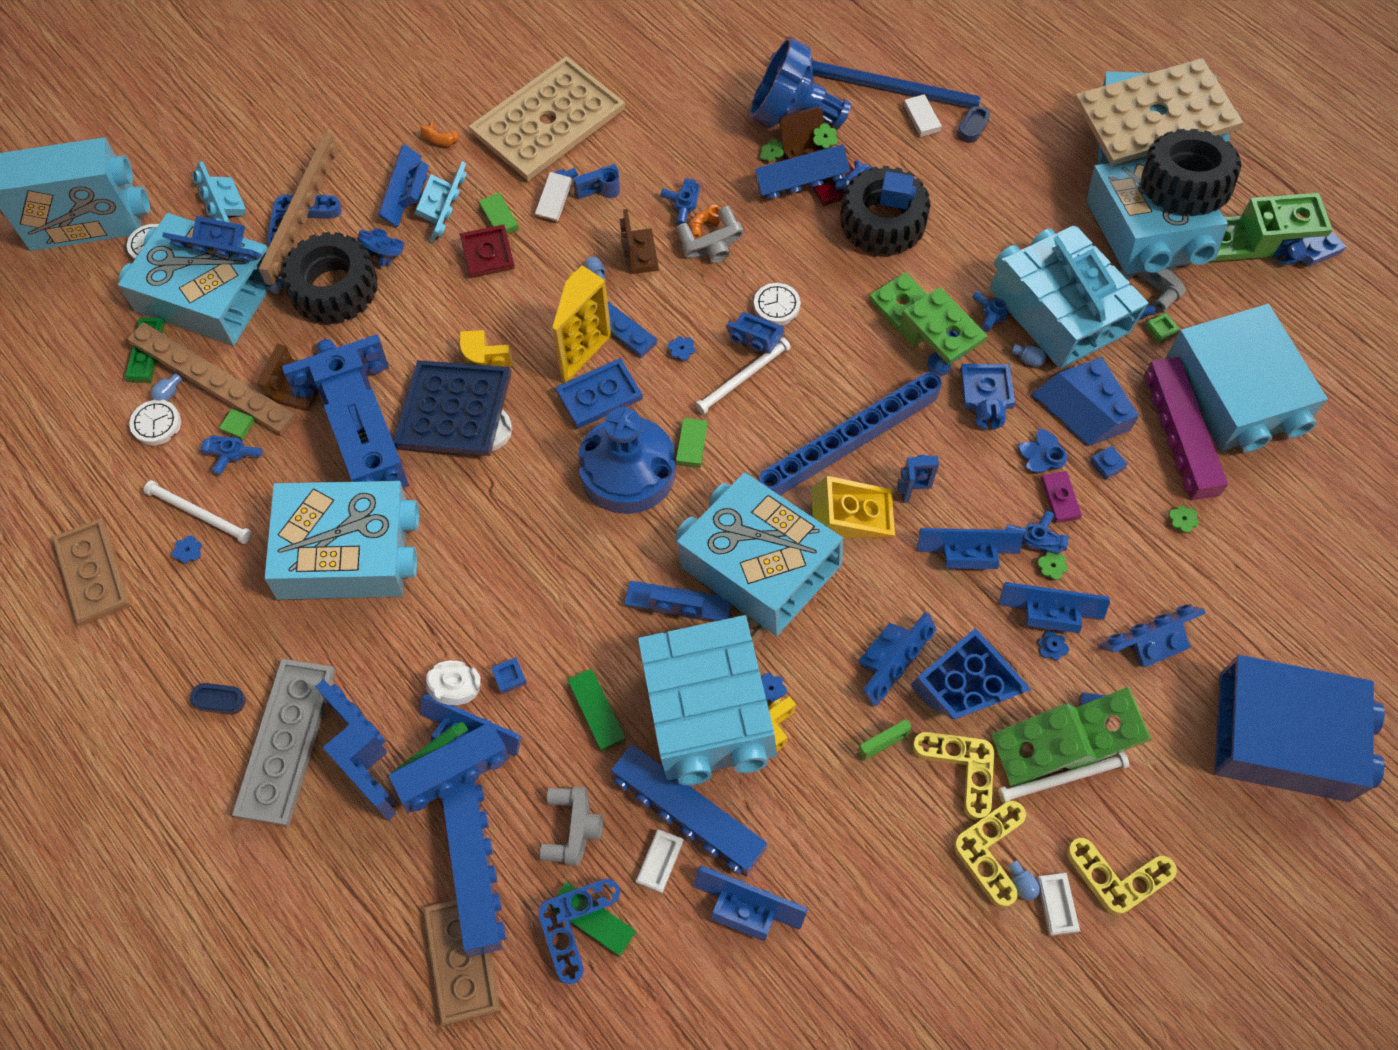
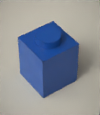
[880,171,917,209]

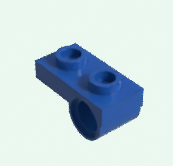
[573,164,620,199]

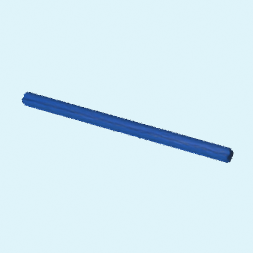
[770,52,981,108]

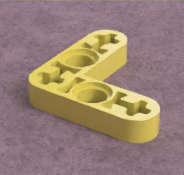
[912,732,994,821]
[954,801,1026,908]
[1067,838,1177,915]

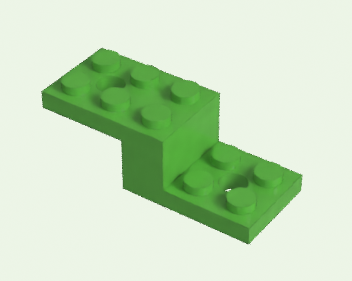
[1209,193,1333,262]
[869,272,988,365]
[991,687,1152,787]

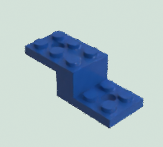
[315,679,397,821]

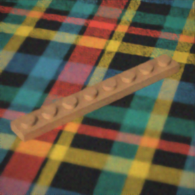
[259,132,339,285]
[127,322,297,436]

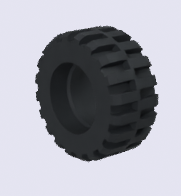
[1141,129,1242,216]
[840,166,931,256]
[281,232,378,324]

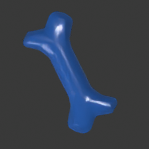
[835,160,871,191]

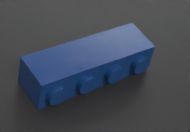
[754,144,850,199]
[388,721,510,813]

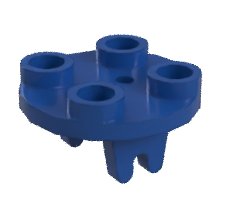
[357,228,405,267]

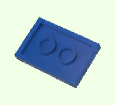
[555,358,643,429]

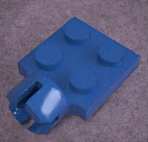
[1273,232,1346,267]
[960,364,1015,430]

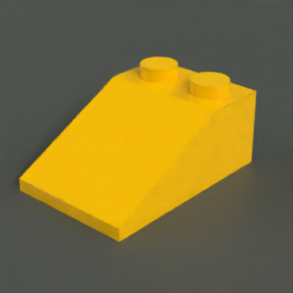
[811,476,895,538]

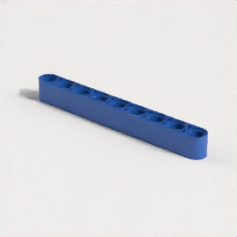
[759,372,942,496]

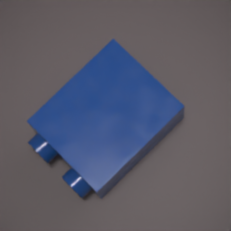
[1214,655,1385,802]

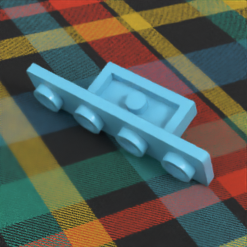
[414,161,467,243]
[192,162,246,222]
[1052,236,1117,322]

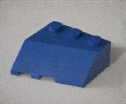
[1031,357,1139,447]
[910,628,1031,720]

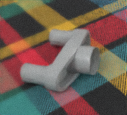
[676,206,744,263]
[1119,266,1185,313]
[540,786,603,866]

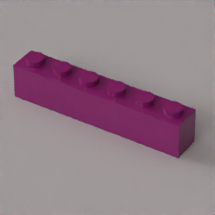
[1144,357,1228,500]

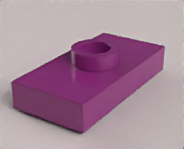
[1041,471,1082,523]

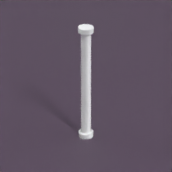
[695,337,791,415]
[144,480,252,544]
[998,752,1129,804]

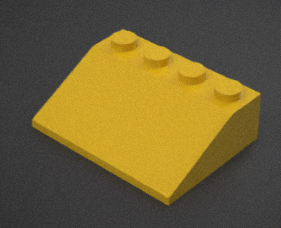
[552,265,611,383]

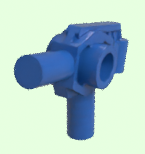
[660,178,700,226]
[972,290,1009,332]
[200,435,263,476]
[1005,511,1069,554]

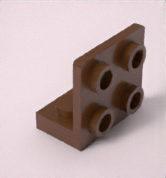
[619,209,659,274]
[256,343,318,410]

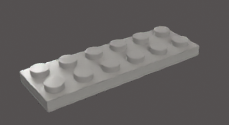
[232,659,336,827]

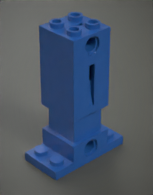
[282,334,409,488]

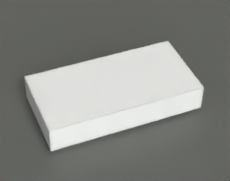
[904,94,942,137]
[535,172,572,222]
[636,829,684,894]
[1036,873,1080,936]

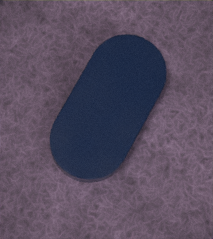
[958,106,990,143]
[190,683,246,715]

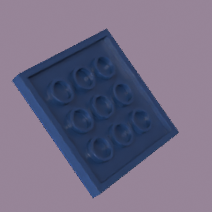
[393,360,512,456]

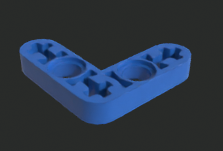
[267,195,342,246]
[539,879,620,984]

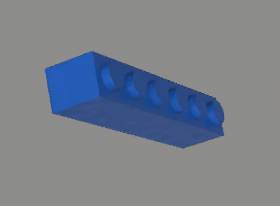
[611,744,767,876]
[442,780,507,958]

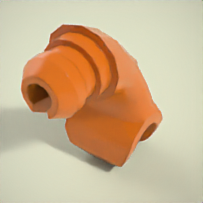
[420,121,459,147]
[688,205,721,239]

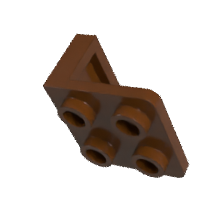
[779,106,832,160]

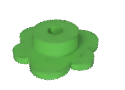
[813,123,838,149]
[760,139,784,162]
[1169,505,1199,533]
[1038,552,1068,580]

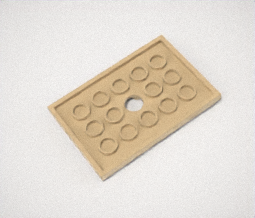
[469,56,626,181]
[1075,58,1244,166]

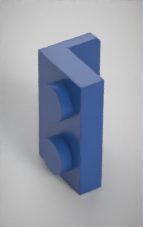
[726,312,785,354]
[897,454,939,503]

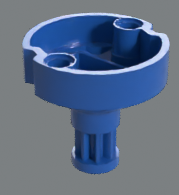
[749,36,851,131]
[578,407,676,514]

